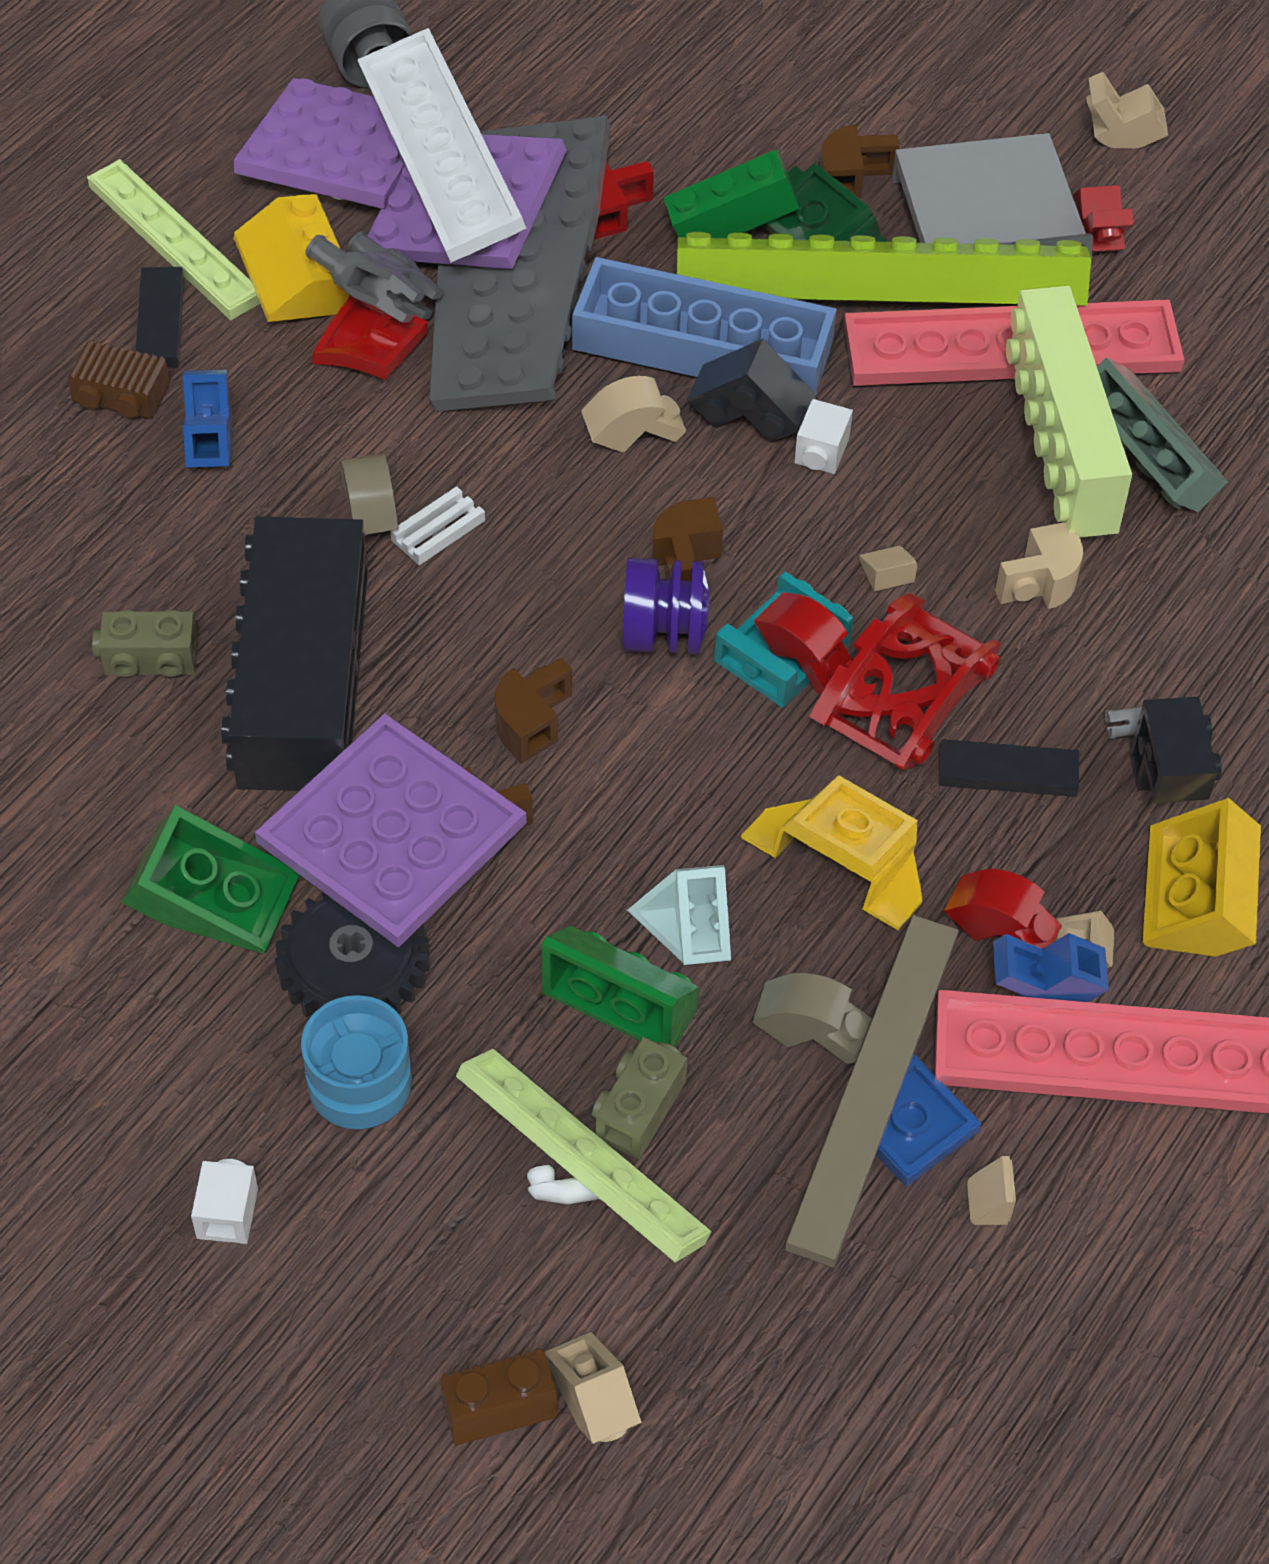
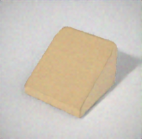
[859,546,917,592]
[1055,911,1114,968]
[967,1156,1016,1225]

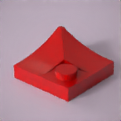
[312,296,428,380]

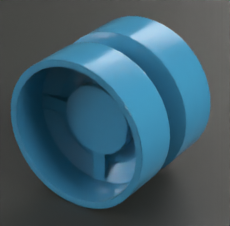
[301,995,412,1129]

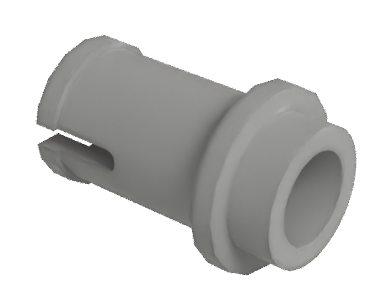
[1105,706,1142,739]

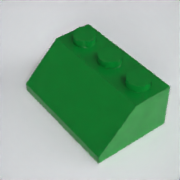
[664,148,800,238]
[541,925,699,1047]

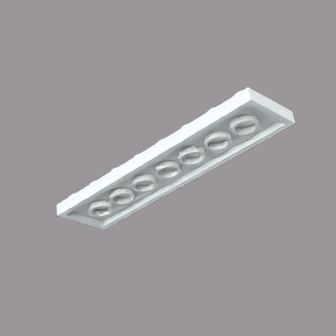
[358,28,527,263]

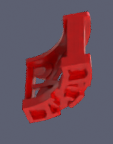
[809,593,1001,770]

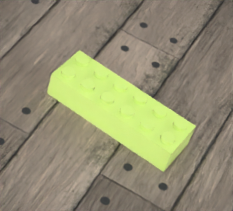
[1006,286,1132,537]

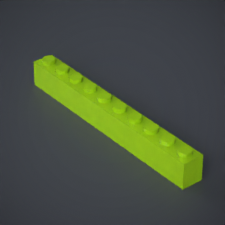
[677,232,1092,306]

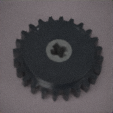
[275,891,430,1017]

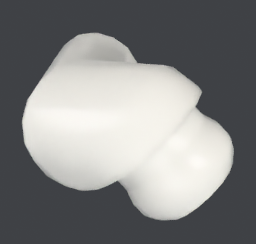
[527,1165,600,1205]

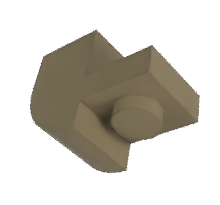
[340,453,399,535]
[753,973,873,1064]

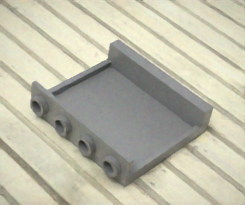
[892,133,1086,245]

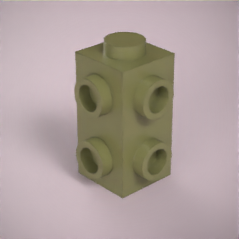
[92,610,198,677]
[592,1037,688,1160]

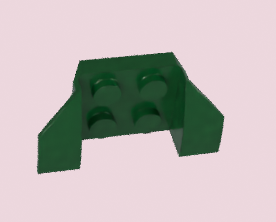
[762,162,889,242]

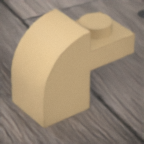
[1087,72,1168,148]
[581,376,686,453]
[995,522,1083,609]

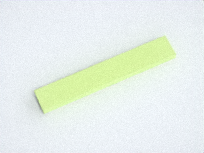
[87,159,260,321]
[456,1049,711,1263]

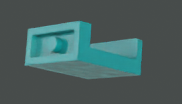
[714,572,853,708]

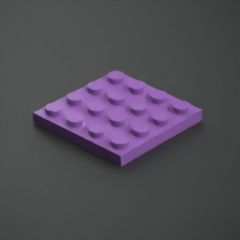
[234,78,405,209]
[368,134,567,269]
[255,713,527,947]

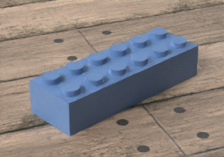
[572,257,837,394]

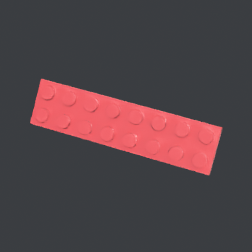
[843,300,1184,386]
[934,990,1269,1113]

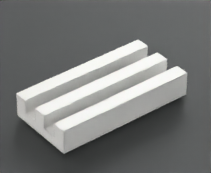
[390,486,485,565]

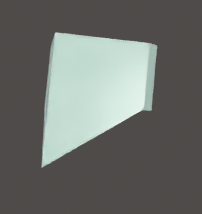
[627,865,731,965]

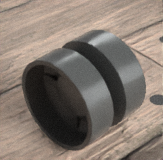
[318,0,413,87]

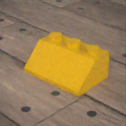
[234,194,350,322]
[1142,798,1261,957]

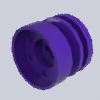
[623,557,709,655]

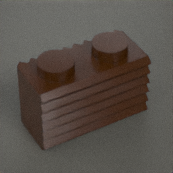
[68,340,170,419]
[440,1348,557,1446]

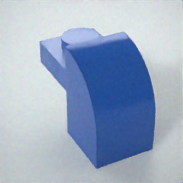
[183,370,232,467]
[993,933,1109,1002]

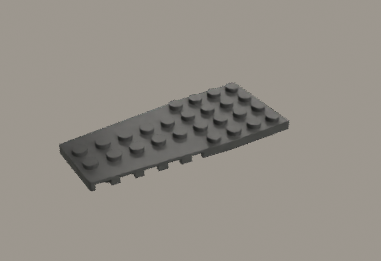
[430,115,611,411]

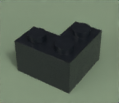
[687,338,816,443]
[1129,696,1222,803]

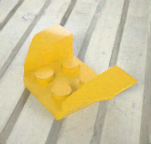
[740,775,923,931]

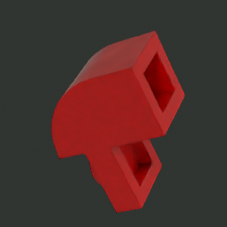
[593,161,654,240]
[1072,185,1134,252]
[754,592,853,694]
[944,869,1062,949]

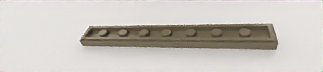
[785,915,959,1267]

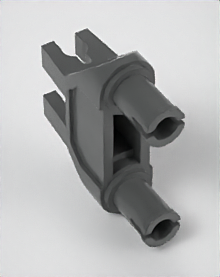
[305,231,444,323]

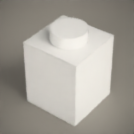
[794,399,853,474]
[191,1159,258,1244]

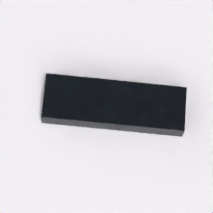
[136,267,184,367]
[939,739,1079,797]

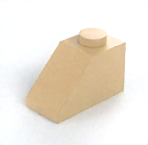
[544,1332,642,1444]

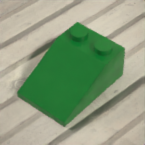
[121,805,300,954]

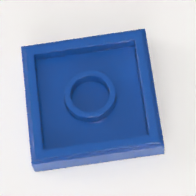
[876,1055,982,1187]

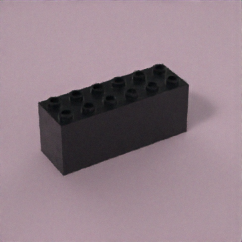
[221,516,368,791]

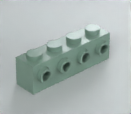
[1097,357,1228,512]

